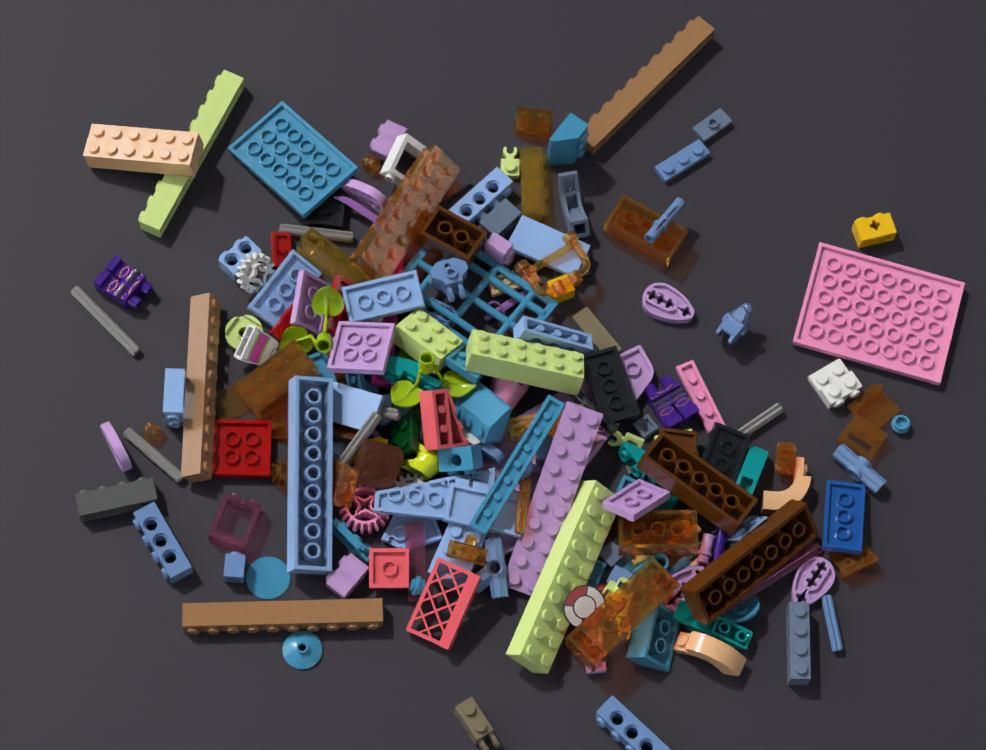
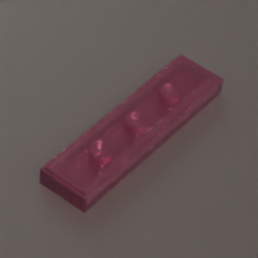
[404,523,428,603]

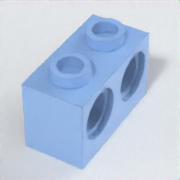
[218,236,262,282]

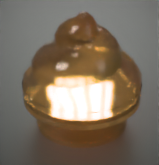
[360,154,380,173]
[142,421,161,441]

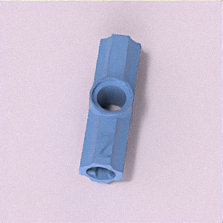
[832,443,887,494]

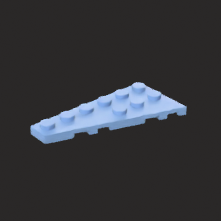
[373,468,495,520]

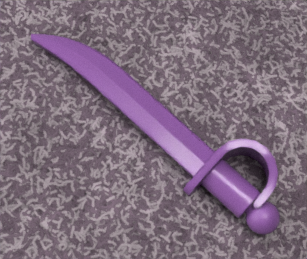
[334,196,396,234]
[484,285,545,321]

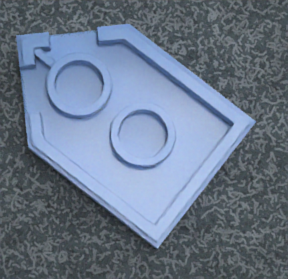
[381,515,443,551]

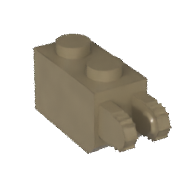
[454,697,501,750]

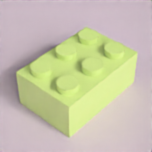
[393,309,463,374]

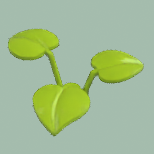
[278,286,344,354]
[390,349,477,408]

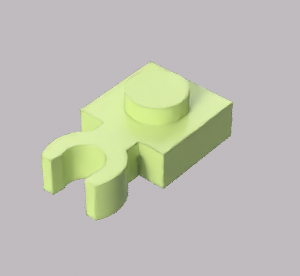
[500,147,519,179]
[608,431,645,448]

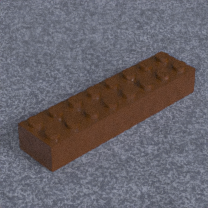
[680,499,820,625]

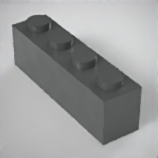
[75,477,159,522]

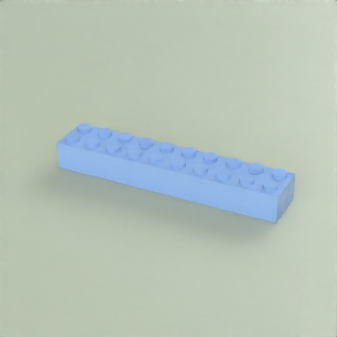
[287,375,333,575]

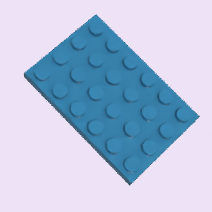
[228,101,359,219]

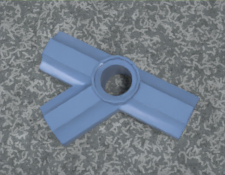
[476,537,509,599]

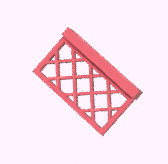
[406,557,482,650]

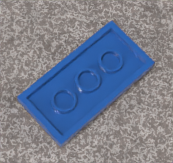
[822,480,865,555]

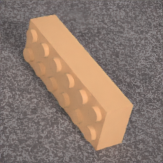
[83,124,204,177]

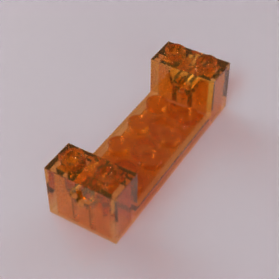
[565,557,681,672]

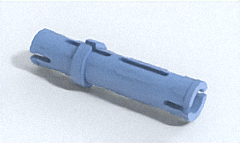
[644,198,686,244]

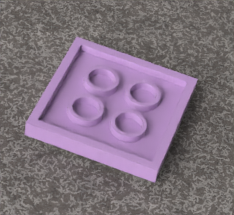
[327,321,396,375]

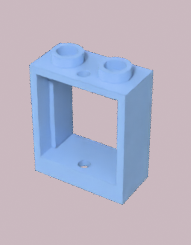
[163,368,186,428]

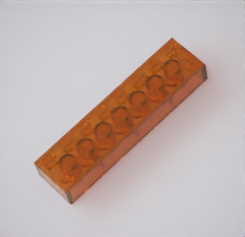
[349,145,461,281]

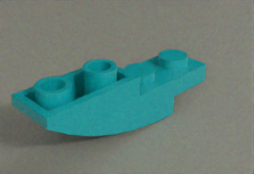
[380,356,442,391]
[617,442,679,507]
[736,445,769,495]
[671,600,753,650]

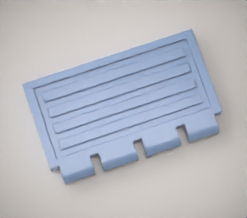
[443,477,528,538]

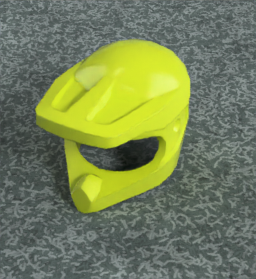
[401,442,439,481]

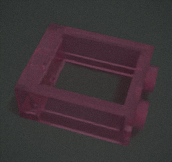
[208,493,262,554]

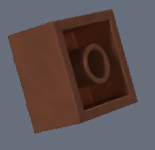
[352,439,404,490]

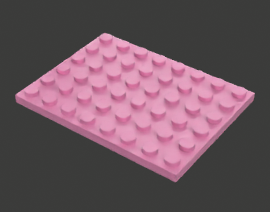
[792,242,965,386]

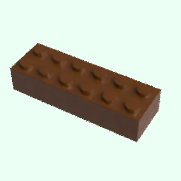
[636,431,758,536]

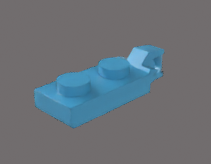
[332,518,371,564]

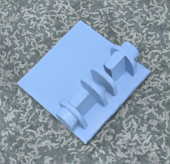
[727,515,767,547]

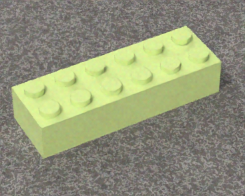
[465,329,584,396]

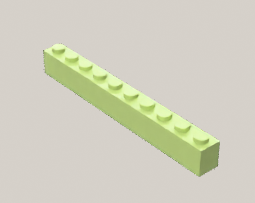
[138,70,245,238]

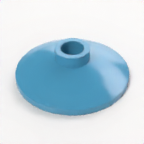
[722,593,760,622]
[283,631,322,670]

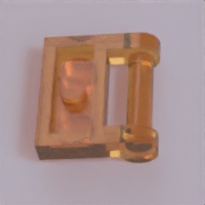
[837,413,888,462]

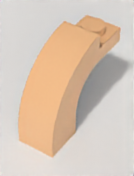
[760,457,811,516]
[673,631,747,677]

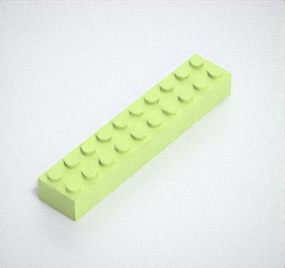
[506,480,616,674]

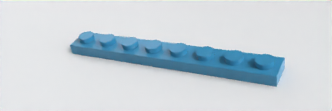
[468,395,565,536]

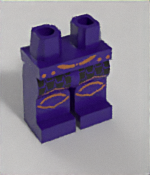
[93,255,153,310]
[644,374,700,429]

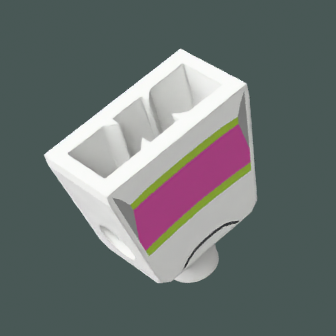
[234,323,283,367]

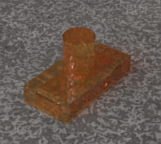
[446,534,488,566]

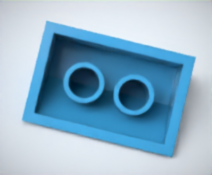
[546,112,589,166]
[453,381,512,444]
[626,601,680,672]

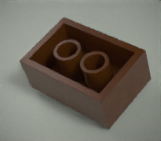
[418,205,487,268]

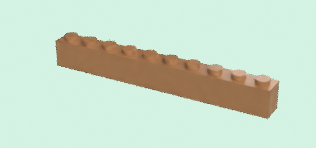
[585,16,715,155]
[181,293,221,483]
[182,598,383,634]

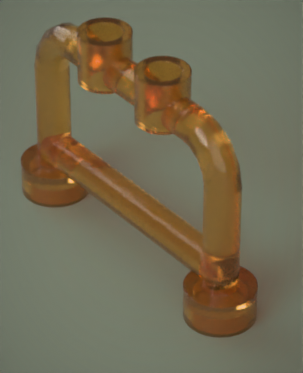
[514,230,590,296]

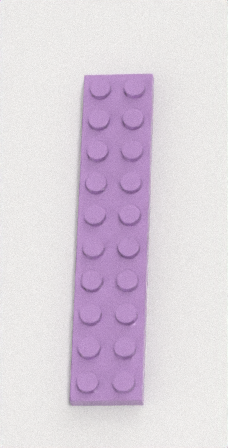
[506,401,603,596]

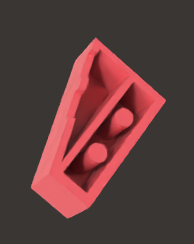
[419,389,470,450]

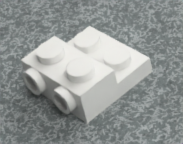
[807,358,862,409]

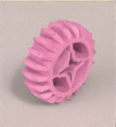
[338,484,389,534]

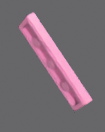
[675,360,725,435]

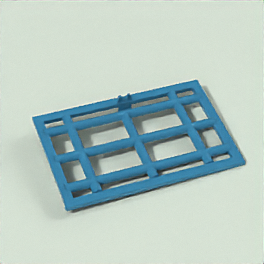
[401,247,559,342]

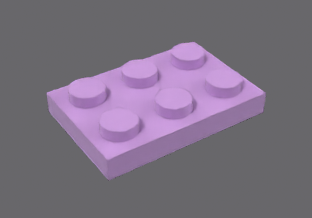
[290,270,331,337]
[603,478,670,522]

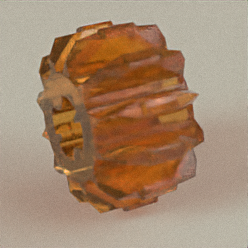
[774,442,797,475]
[270,456,288,490]

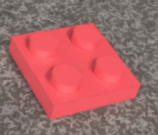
[369,548,409,589]

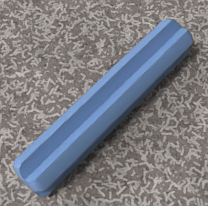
[821,595,843,652]

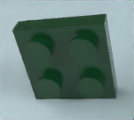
[388,413,419,457]

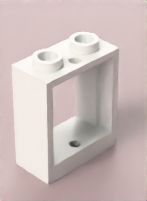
[380,133,435,193]

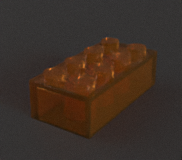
[603,194,688,268]
[233,340,320,420]
[617,510,699,556]

